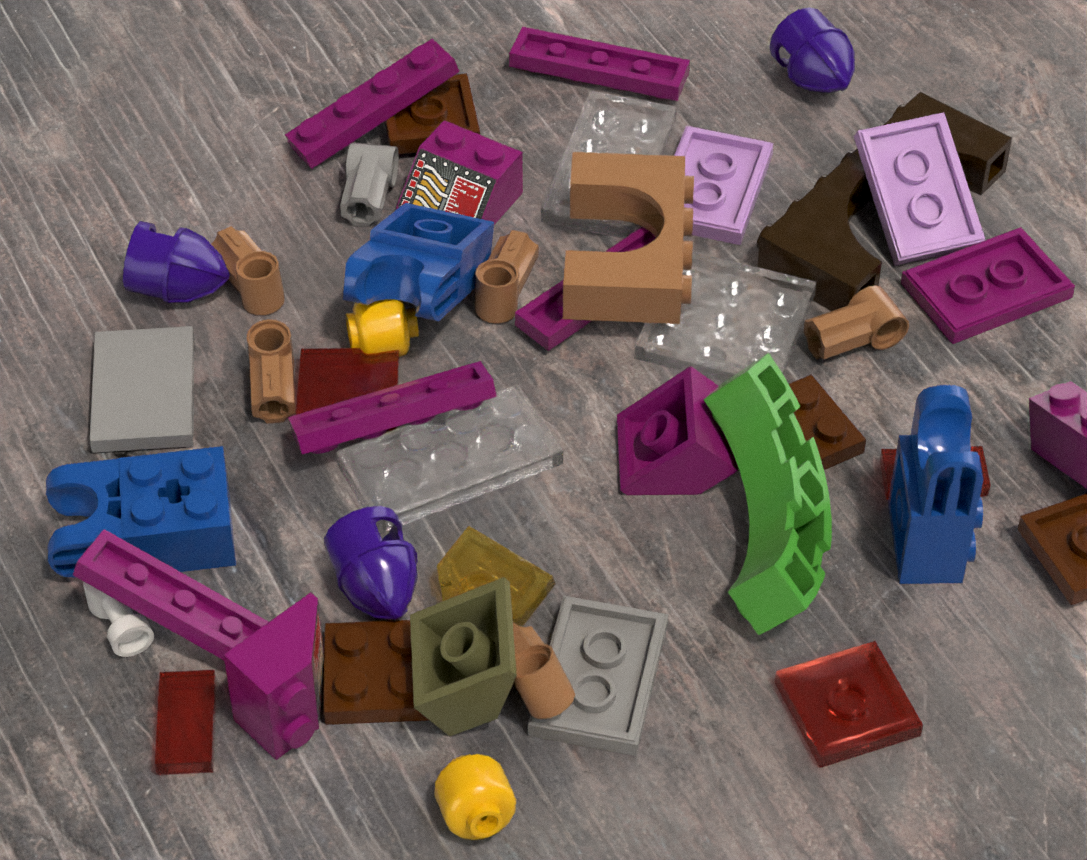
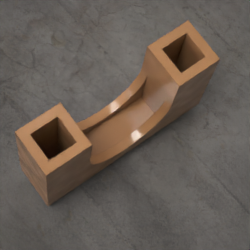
[563,152,694,324]

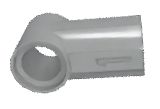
[340,143,399,227]

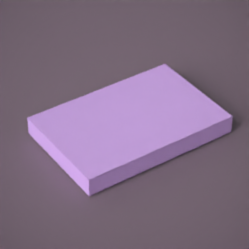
[854,112,985,266]
[674,126,774,245]

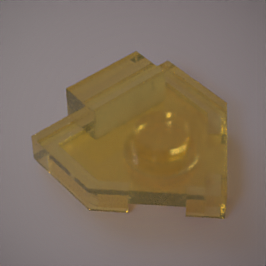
[437,526,556,626]

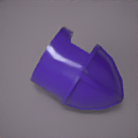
[769,7,855,93]
[123,221,230,303]
[324,506,418,620]

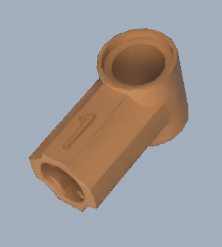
[211,226,285,315]
[475,230,539,324]
[804,285,909,360]
[246,319,296,424]
[513,623,575,719]

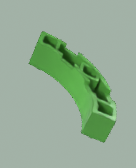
[703,353,832,635]

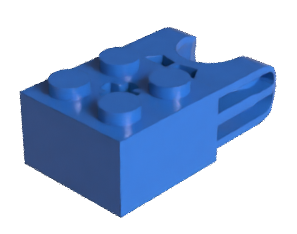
[343,203,494,321]
[888,385,983,584]
[46,446,236,577]

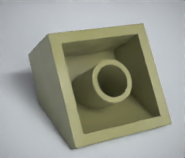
[410,577,517,736]

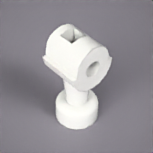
[83,582,154,657]

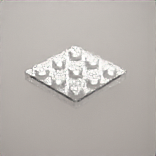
[634,252,816,382]

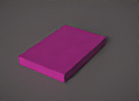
[901,227,1075,344]

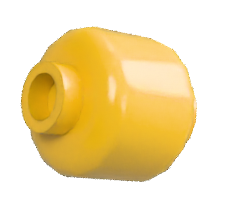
[346,299,419,361]
[434,754,516,840]

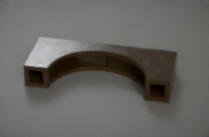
[757,92,1012,311]

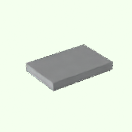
[90,326,195,453]
[528,596,669,756]

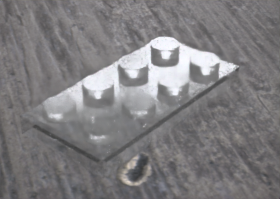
[541,91,677,238]
[336,384,564,534]

